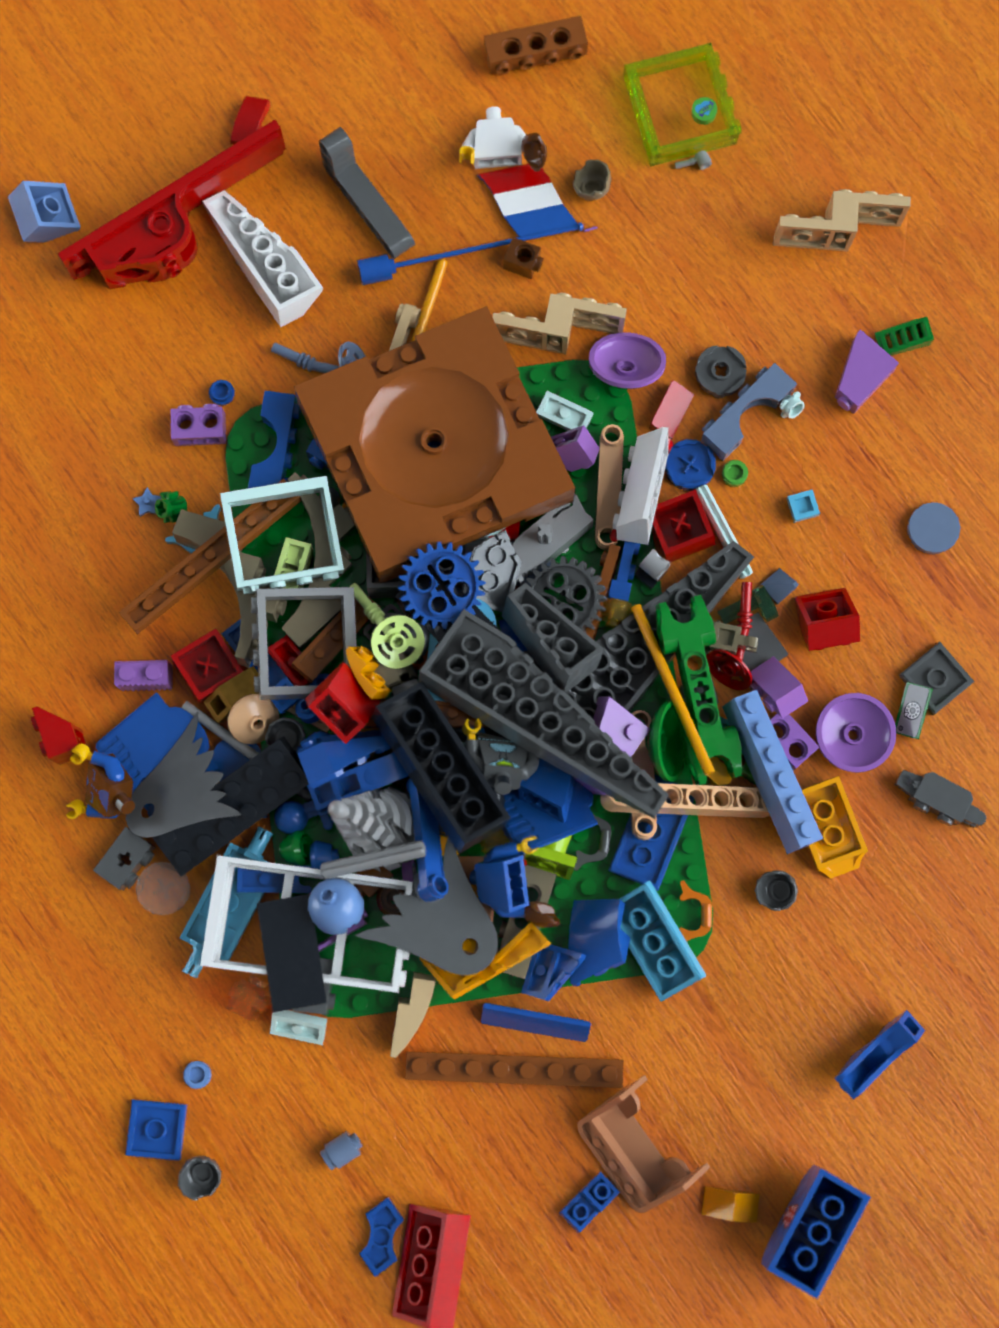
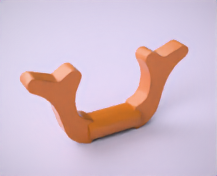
[679,880,712,941]

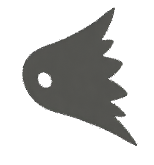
[126,711,241,838]
[356,838,498,975]

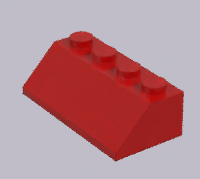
[392,1204,471,1328]

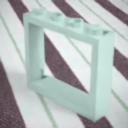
[220,476,344,594]

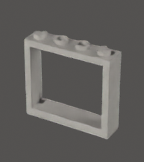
[251,587,357,700]

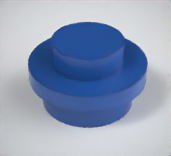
[209,380,235,406]

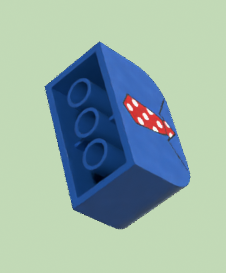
[761,1165,871,1299]

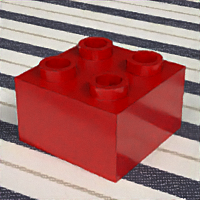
[652,489,716,562]
[170,628,243,704]

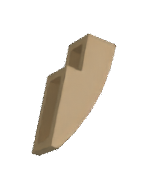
[390,972,435,1058]

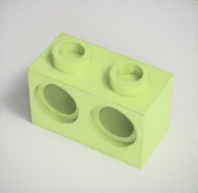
[274,537,314,589]

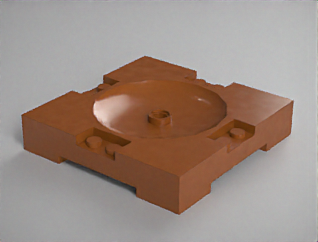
[294,306,575,583]

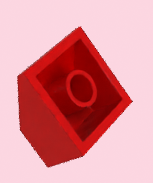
[794,588,860,651]

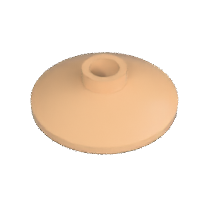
[228,694,279,744]

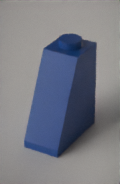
[518,758,576,823]

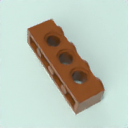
[484,16,588,75]

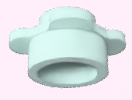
[779,391,805,418]

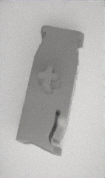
[512,493,593,586]

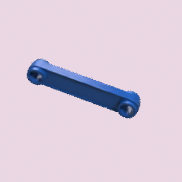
[406,778,449,902]

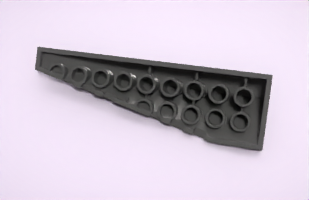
[566,541,754,719]
[418,609,669,818]

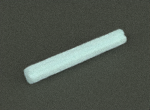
[696,485,753,579]

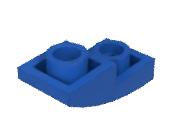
[559,1172,620,1233]

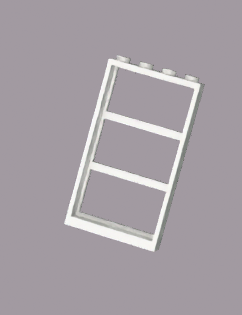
[200,856,417,992]

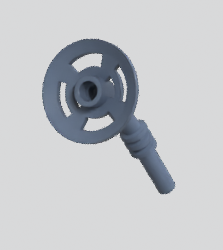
[271,341,365,373]

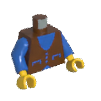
[66,744,135,819]

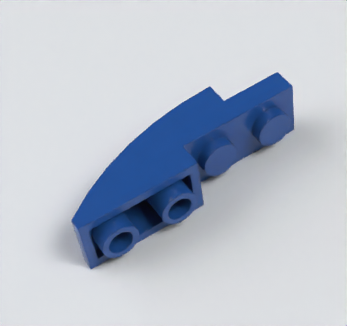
[307,752,408,811]

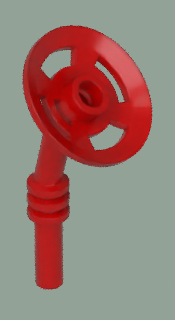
[706,582,753,690]

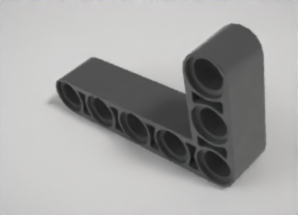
[318,127,415,259]

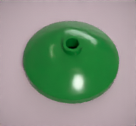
[645,701,687,782]

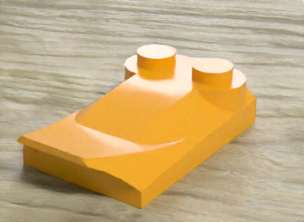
[801,776,868,879]

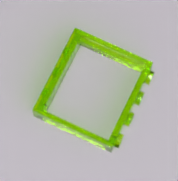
[623,43,742,166]

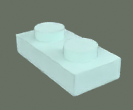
[536,391,594,431]
[270,1010,327,1045]

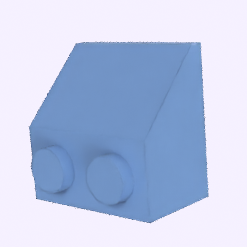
[8,181,81,242]

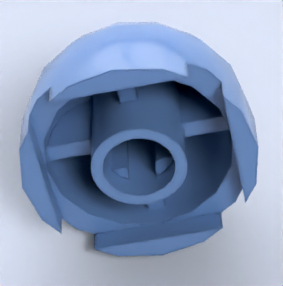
[308,878,364,935]

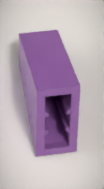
[835,329,899,414]

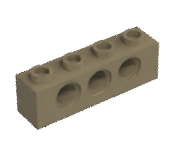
[495,865,557,979]

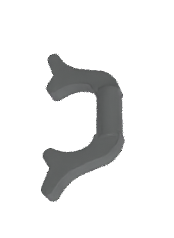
[574,815,612,871]

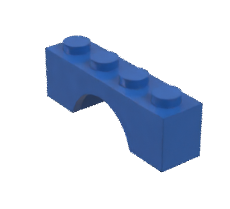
[248,391,301,489]

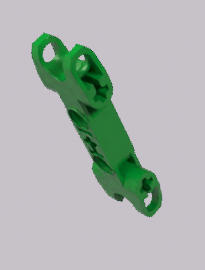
[656,595,742,785]

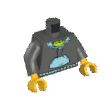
[462,718,540,795]

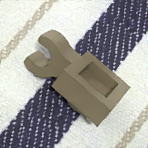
[710,622,758,655]

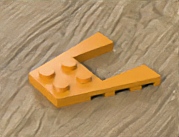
[419,922,551,1000]

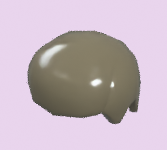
[573,160,611,201]

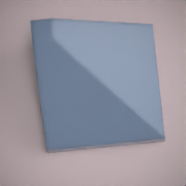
[760,568,799,605]

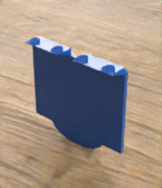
[96,692,220,817]
[502,781,598,855]

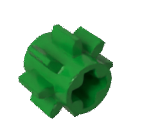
[155,491,187,523]

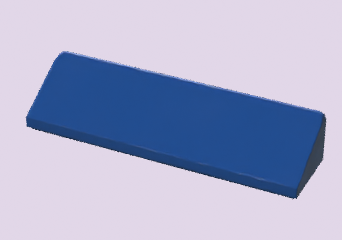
[481,1003,591,1042]

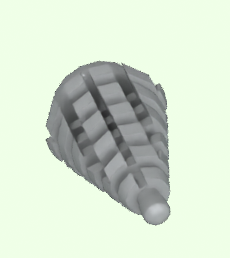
[328,786,415,872]

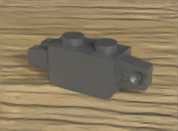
[894,770,987,828]

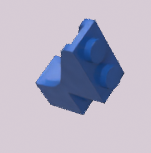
[835,1010,925,1100]

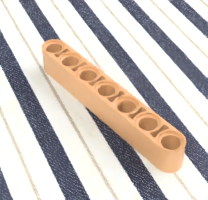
[600,783,770,818]

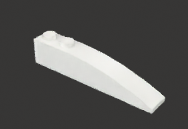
[202,190,323,327]

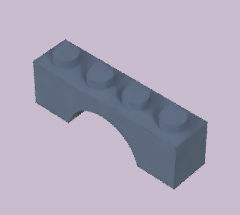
[701,363,797,461]

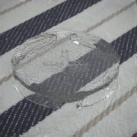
[136,862,191,916]

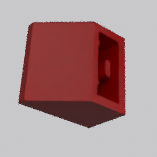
[305,662,382,744]
[31,706,87,765]

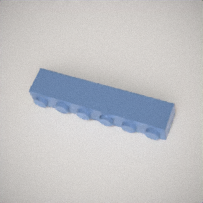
[722,690,823,854]

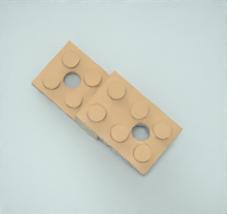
[773,189,911,251]
[493,293,627,354]

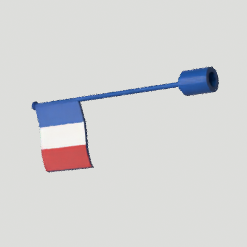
[357,164,584,285]

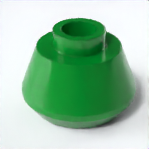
[279,830,312,866]

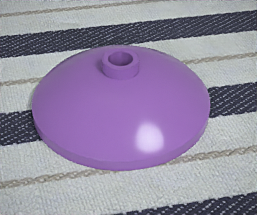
[589,333,666,389]
[816,693,896,773]

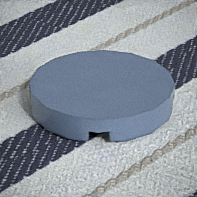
[907,502,961,555]

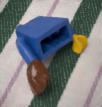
[469,835,560,928]

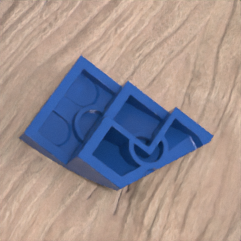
[568,899,630,986]

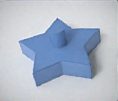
[133,487,161,517]

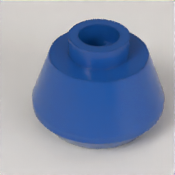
[310,840,340,869]

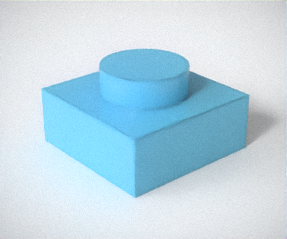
[786,489,820,523]

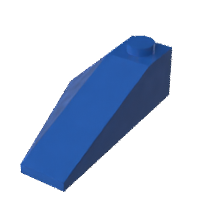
[297,730,390,789]

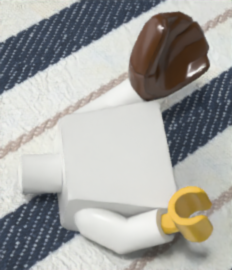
[459,107,547,172]

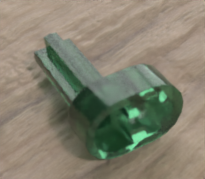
[717,585,779,624]

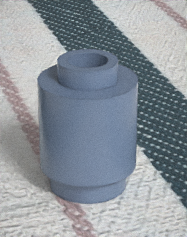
[320,1131,363,1170]

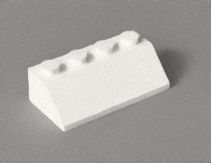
[612,427,668,545]

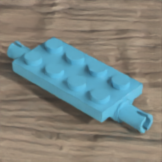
[180,826,273,979]

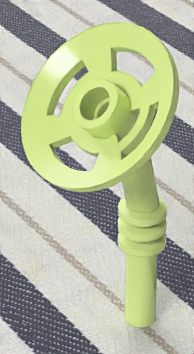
[350,583,425,669]

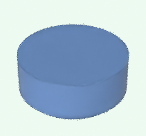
[183,1061,212,1089]

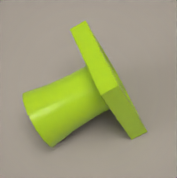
[523,835,577,880]

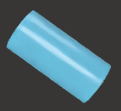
[620,881,706,1002]

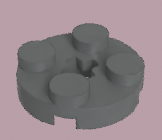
[694,345,746,399]

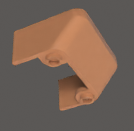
[577,1075,710,1213]

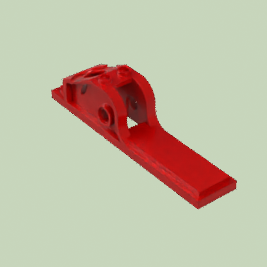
[57,120,286,289]

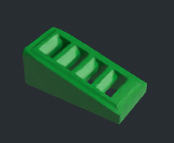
[874,316,934,355]

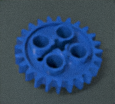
[397,541,486,629]

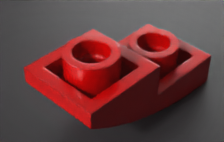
[230,96,270,144]

